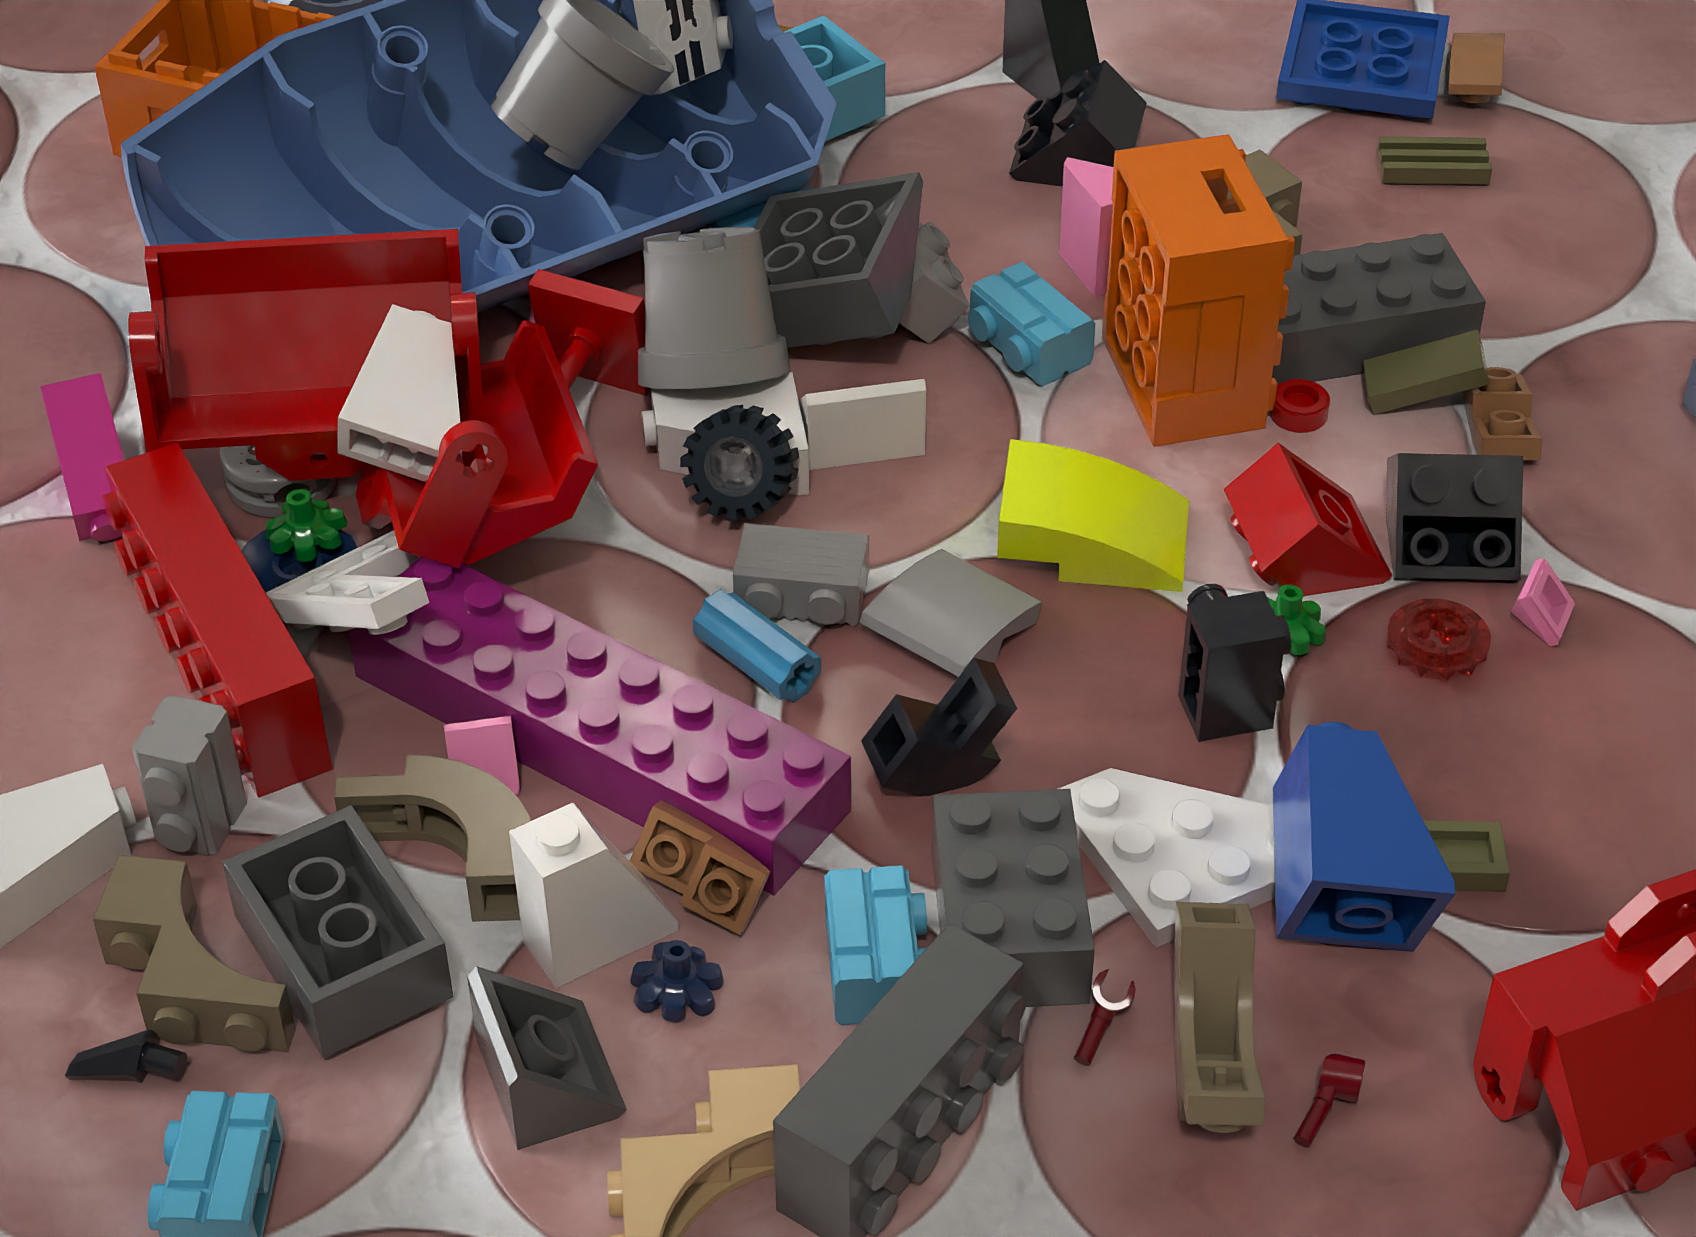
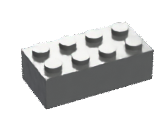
[1272,233,1486,385]
[773,923,1027,1237]

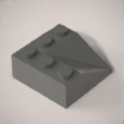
[753,172,923,348]

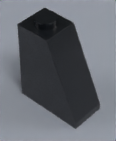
[1002,0,1100,99]

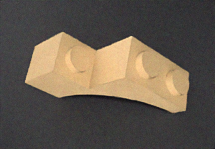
[607,1064,800,1237]

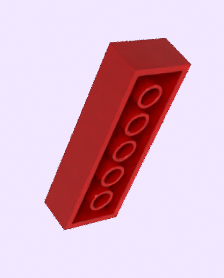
[102,442,333,798]

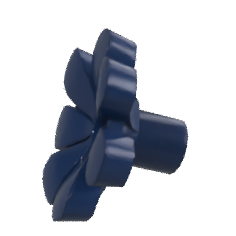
[630,940,724,1021]

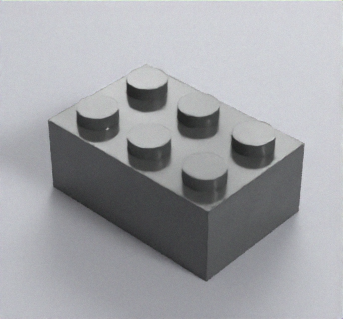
[931,789,1095,1007]
[222,805,453,1058]

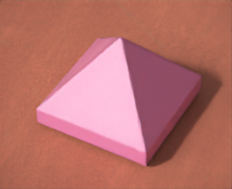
[1511,558,1575,647]

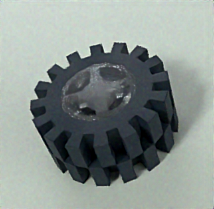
[680,405,799,521]

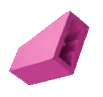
[40,373,124,541]

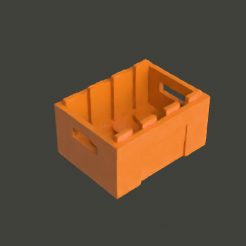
[94,0,335,157]
[1102,134,1295,447]

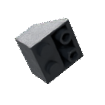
[1009,60,1147,187]
[1386,453,1523,581]

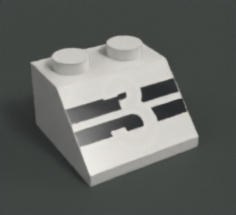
[633,0,733,95]

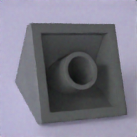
[467,966,627,1150]

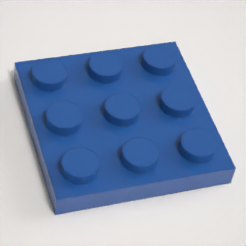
[1276,0,1450,119]

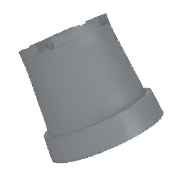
[491,0,674,170]
[638,227,791,389]

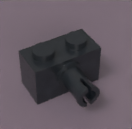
[1178,584,1291,742]

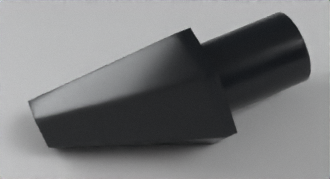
[65,1029,187,1083]

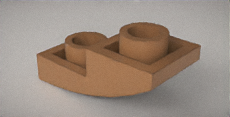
[1448,33,1505,103]
[1463,367,1542,460]
[630,800,771,935]

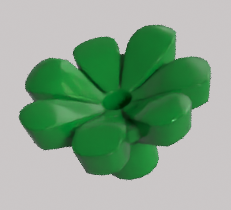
[265,489,347,562]
[1267,585,1326,655]

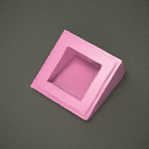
[444,716,520,796]

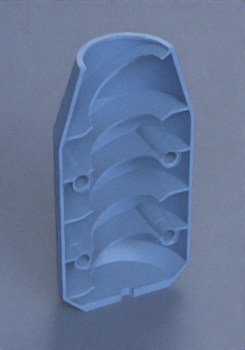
[121,0,837,313]

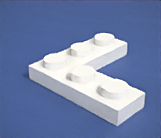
[266,530,430,635]

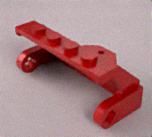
[128,229,484,481]
[355,321,598,568]
[1473,869,1696,1211]

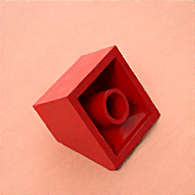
[1223,443,1393,596]

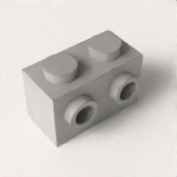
[899,222,970,344]

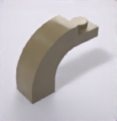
[334,755,531,922]
[1174,902,1265,1133]

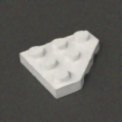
[1058,768,1275,948]

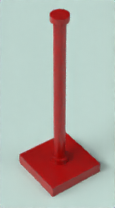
[528,269,651,396]

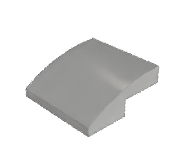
[859,549,1043,677]

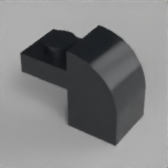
[861,658,1018,796]

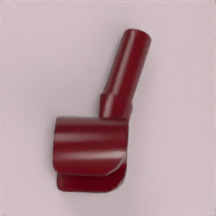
[1074,969,1136,1066]
[1293,1054,1366,1148]

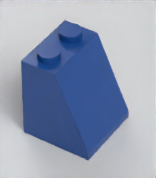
[1273,722,1455,952]

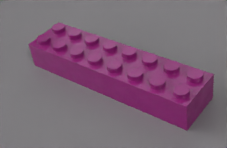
[348,557,851,896]

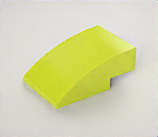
[997,439,1189,592]

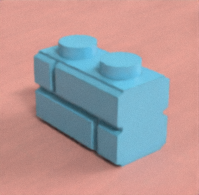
[968,261,1096,387]
[824,865,927,1025]
[147,1091,285,1237]

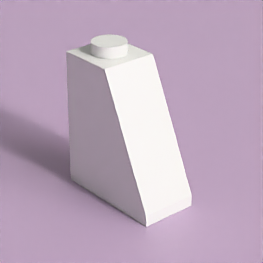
[338,304,462,482]
[641,372,810,496]
[0,764,137,949]
[509,803,679,988]

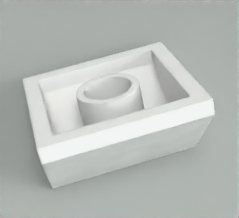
[798,379,926,470]

